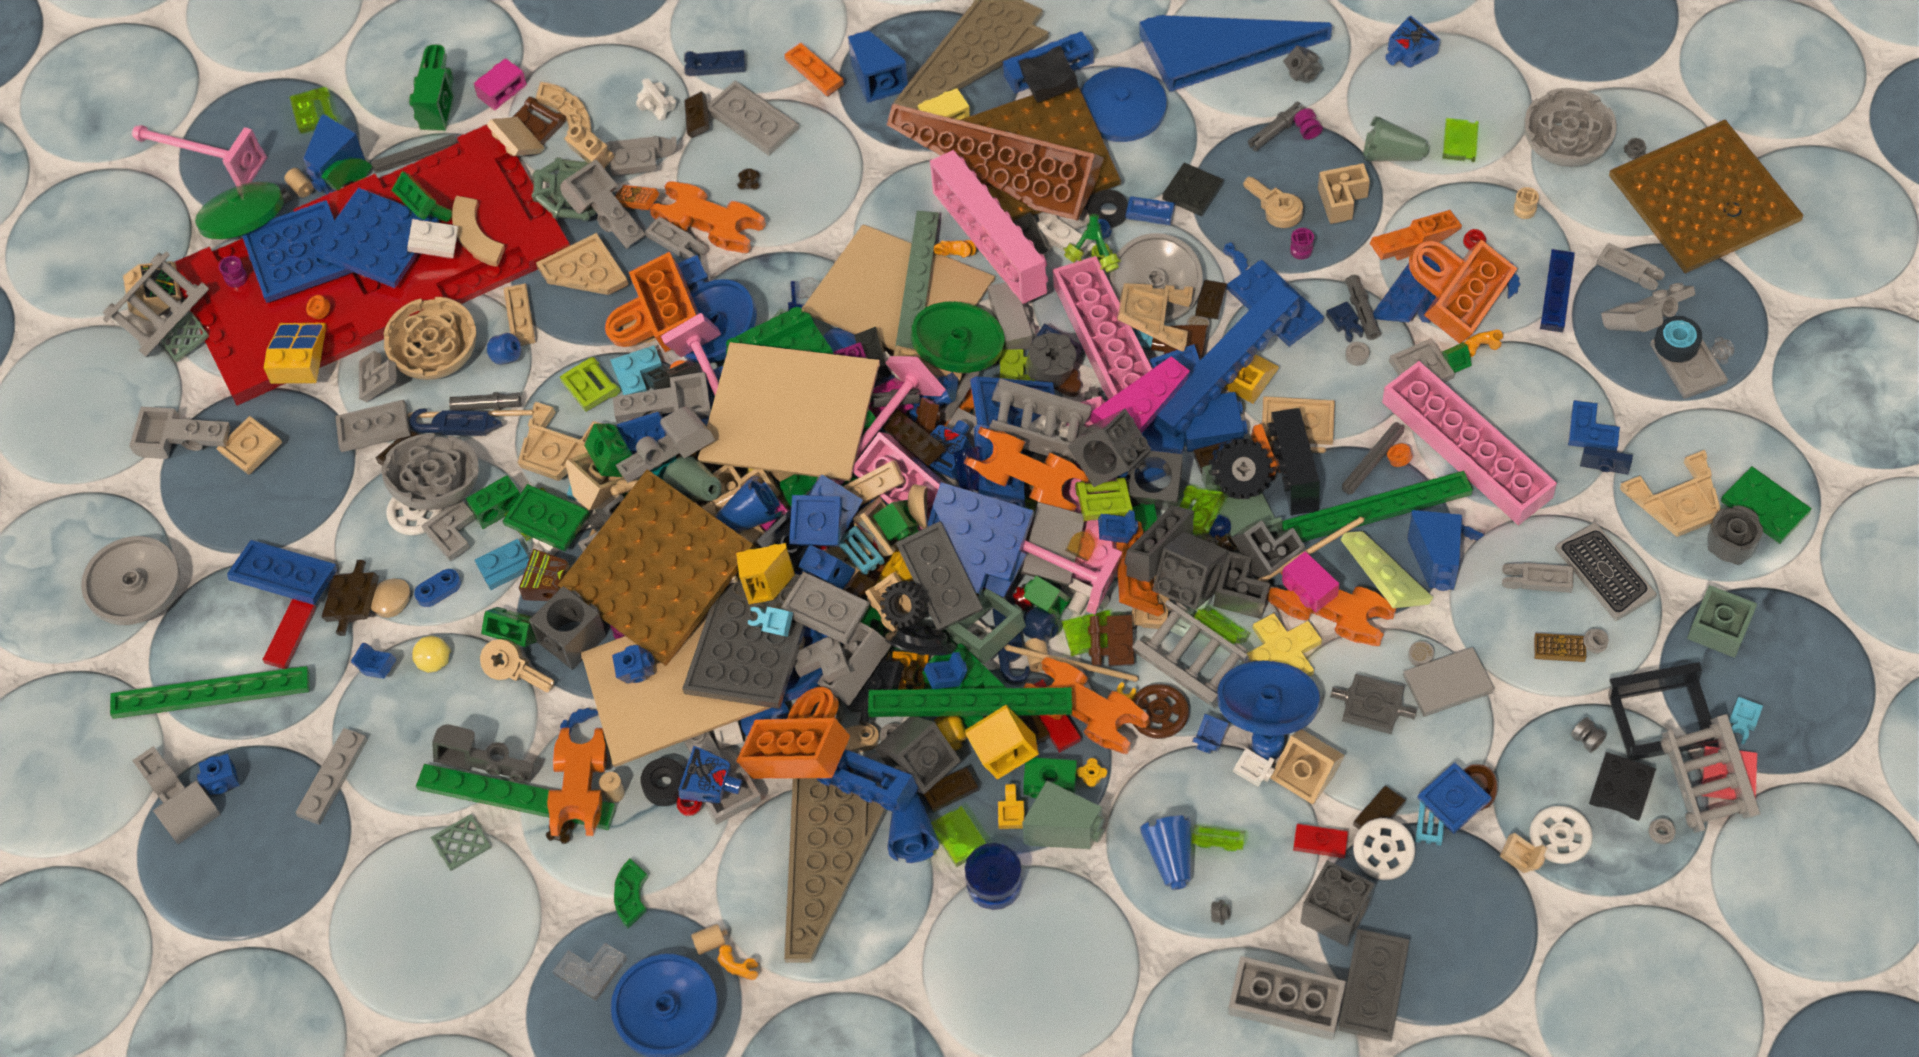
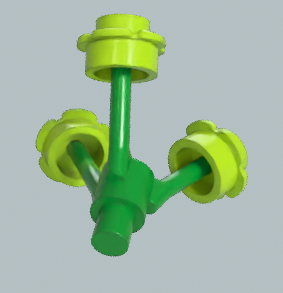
[1063,214,1121,273]

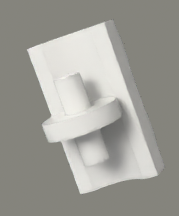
[636,78,676,121]

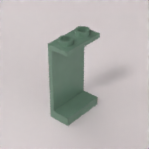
[1202,464,1282,537]

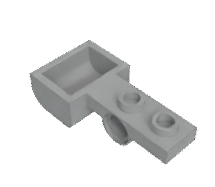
[560,159,646,249]
[1601,283,1695,332]
[612,372,711,422]
[129,407,231,459]
[616,407,715,483]
[683,732,762,825]
[132,746,221,844]

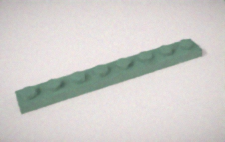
[895,211,939,350]

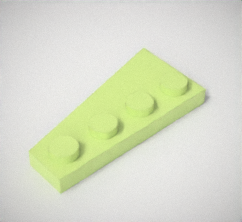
[1341,531,1433,608]

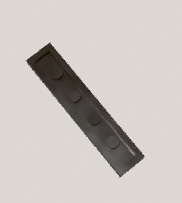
[881,408,946,466]

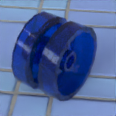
[964,843,1023,910]

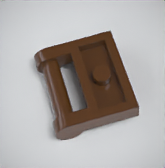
[512,96,566,145]

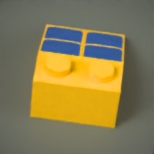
[264,323,326,383]

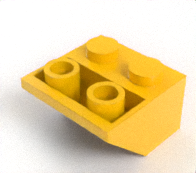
[1223,354,1279,404]
[736,543,795,605]
[965,705,1039,780]

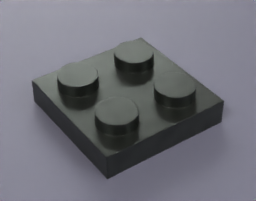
[1162,162,1224,217]

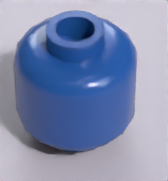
[487,333,521,365]
[1251,733,1285,761]

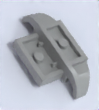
[605,136,677,175]

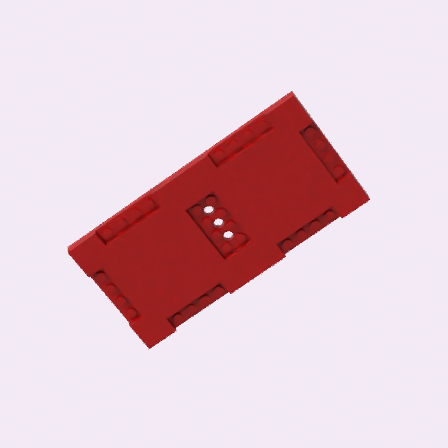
[174,124,570,406]

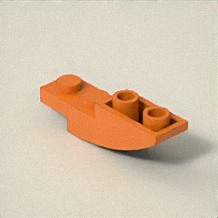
[1369,210,1462,260]

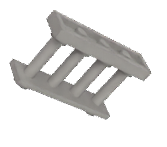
[102,251,209,357]
[988,379,1091,465]
[1132,600,1250,709]
[1661,714,1760,833]

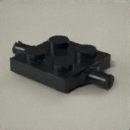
[847,648,905,726]

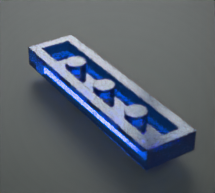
[1540,249,1575,333]

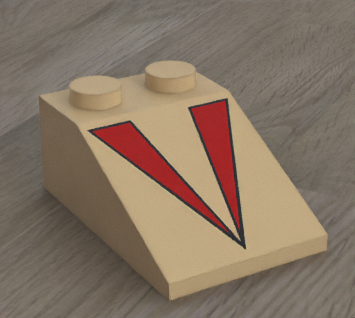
[853,496,899,557]

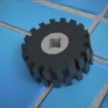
[1208,439,1273,499]

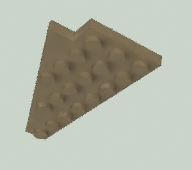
[894,0,1049,110]
[784,768,887,963]

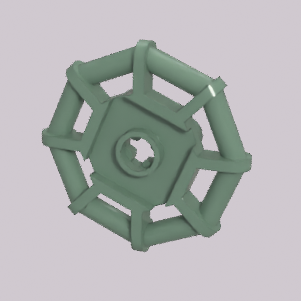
[531,157,597,222]

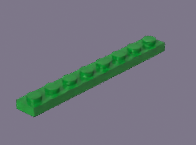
[1282,471,1473,542]
[110,666,310,719]
[868,688,1072,717]
[416,764,616,830]

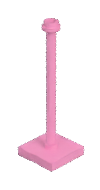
[132,125,267,186]
[661,313,721,395]
[830,356,946,485]
[1022,540,1122,615]

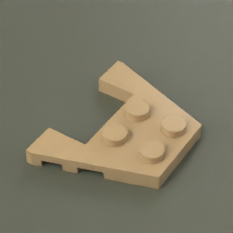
[1117,283,1193,352]
[518,402,601,481]
[1620,450,1721,537]

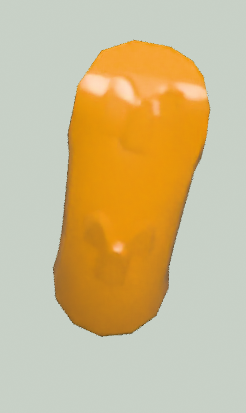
[934,240,976,258]
[1464,329,1503,357]
[717,944,758,980]

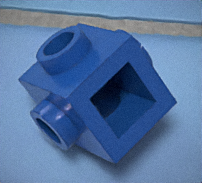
[612,645,654,684]
[197,754,240,795]

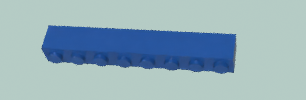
[1153,281,1300,438]

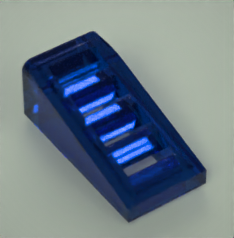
[953,446,980,493]

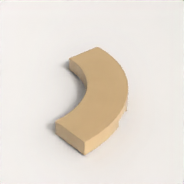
[535,82,592,133]
[452,196,505,267]

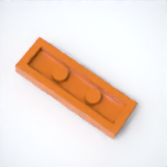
[784,43,844,96]

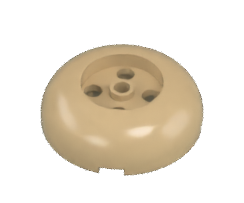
[384,297,476,380]

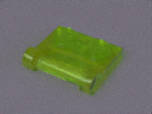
[289,87,338,134]
[1179,485,1226,536]

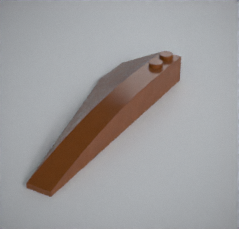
[887,103,1103,221]

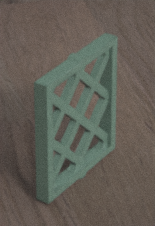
[161,312,209,362]
[431,814,491,871]

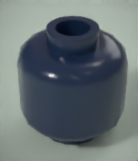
[1023,607,1059,642]

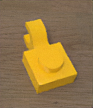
[998,784,1024,829]

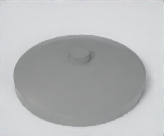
[1110,233,1203,324]
[81,536,181,625]

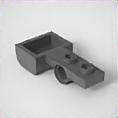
[432,724,534,782]

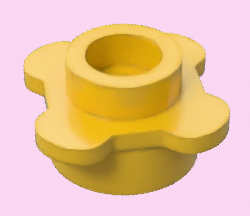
[1077,758,1107,787]

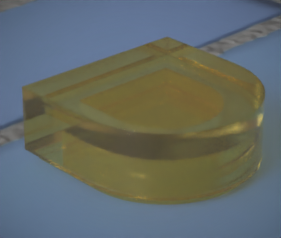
[1065,532,1095,562]

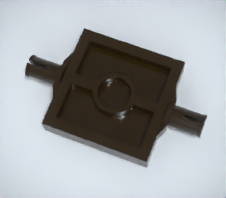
[321,559,379,636]

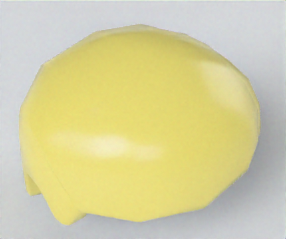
[412,635,451,673]

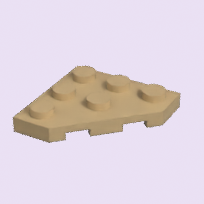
[536,233,628,295]

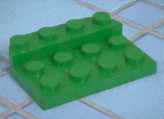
[726,307,834,355]

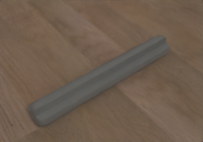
[372,134,457,173]
[1342,422,1404,495]

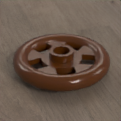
[1132,684,1189,739]

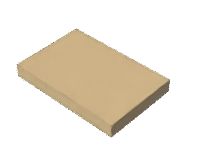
[1262,396,1335,445]

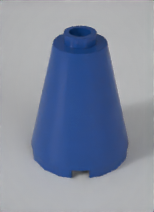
[714,476,782,533]
[887,793,939,863]
[1140,815,1191,890]

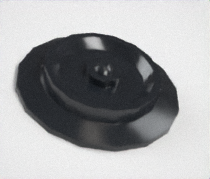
[884,624,956,656]

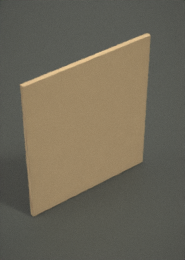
[802,224,995,351]
[698,342,880,481]
[581,610,770,767]

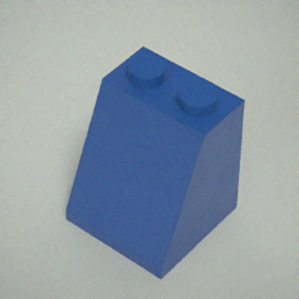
[848,30,908,103]
[303,114,366,194]
[1407,510,1462,591]

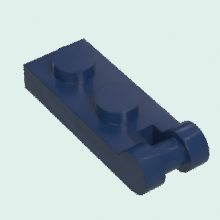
[684,50,746,76]

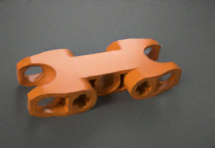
[650,181,766,253]
[964,427,1089,512]
[1267,571,1397,646]
[1023,657,1150,754]
[547,728,607,836]

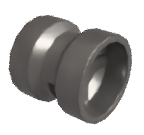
[1571,717,1607,753]

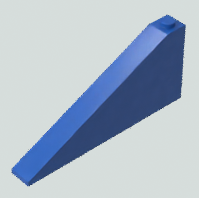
[1139,15,1332,92]

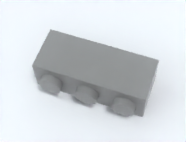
[988,282,1036,350]
[817,622,891,706]

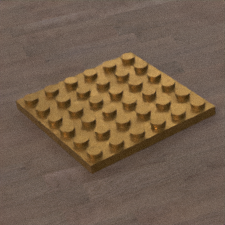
[961,87,1121,222]
[1609,119,1804,274]
[558,469,756,666]

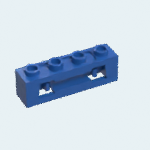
[1003,31,1094,94]
[817,749,918,813]

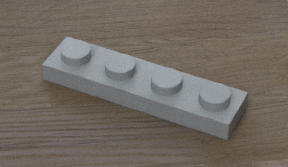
[295,728,368,825]

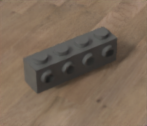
[1125,505,1194,582]

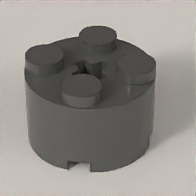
[1026,333,1076,388]
[1707,506,1763,565]

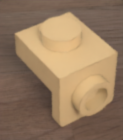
[1500,833,1547,873]

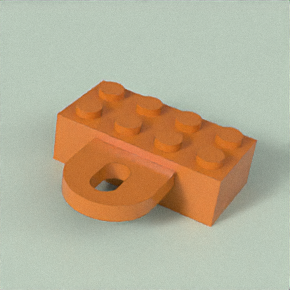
[1409,240,1518,344]
[605,252,699,353]
[736,687,850,779]

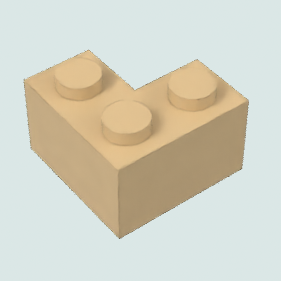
[1318,163,1370,224]
[713,465,782,497]

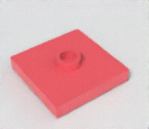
[1701,746,1757,800]

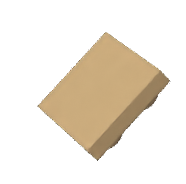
[487,117,544,156]

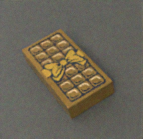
[1534,633,1586,662]

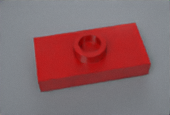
[1293,824,1348,858]

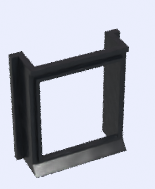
[1608,662,1719,761]

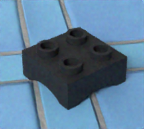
[1019,45,1078,103]
[1589,752,1656,821]

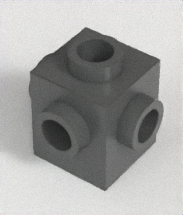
[1283,45,1323,83]

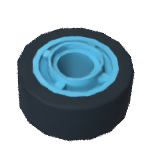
[1654,316,1702,363]

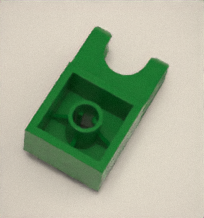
[409,44,454,131]
[922,643,1006,728]

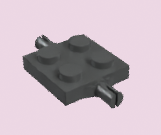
[1330,674,1417,734]

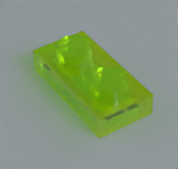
[1191,825,1245,852]

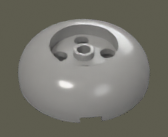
[1524,88,1617,167]
[382,433,479,510]

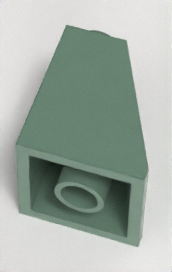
[1022,781,1104,849]

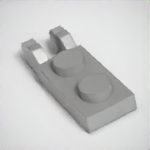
[645,217,707,260]
[1596,243,1665,291]
[1502,563,1573,593]

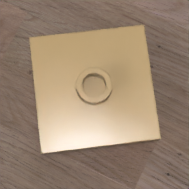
[216,416,282,475]

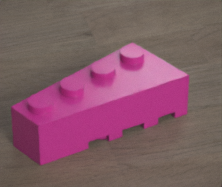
[1090,357,1190,434]

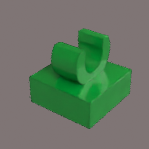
[1442,342,1472,373]

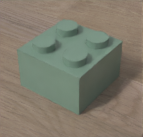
[1687,585,1757,658]

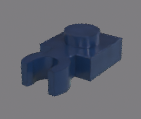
[1326,301,1363,343]

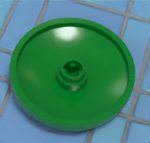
[195,181,284,240]
[911,301,1005,373]

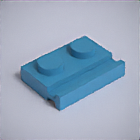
[474,539,529,591]

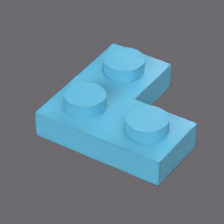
[611,345,662,395]

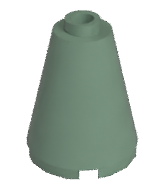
[1363,116,1429,161]
[663,456,721,502]

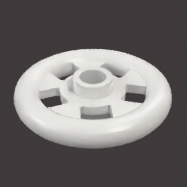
[386,497,443,536]
[1529,806,1593,864]
[1353,818,1415,880]

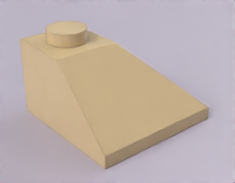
[566,453,624,511]

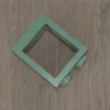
[946,588,1026,664]

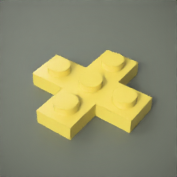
[1247,613,1322,677]

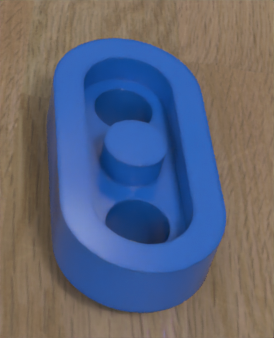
[414,569,461,607]

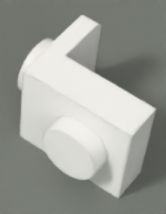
[1232,748,1275,787]

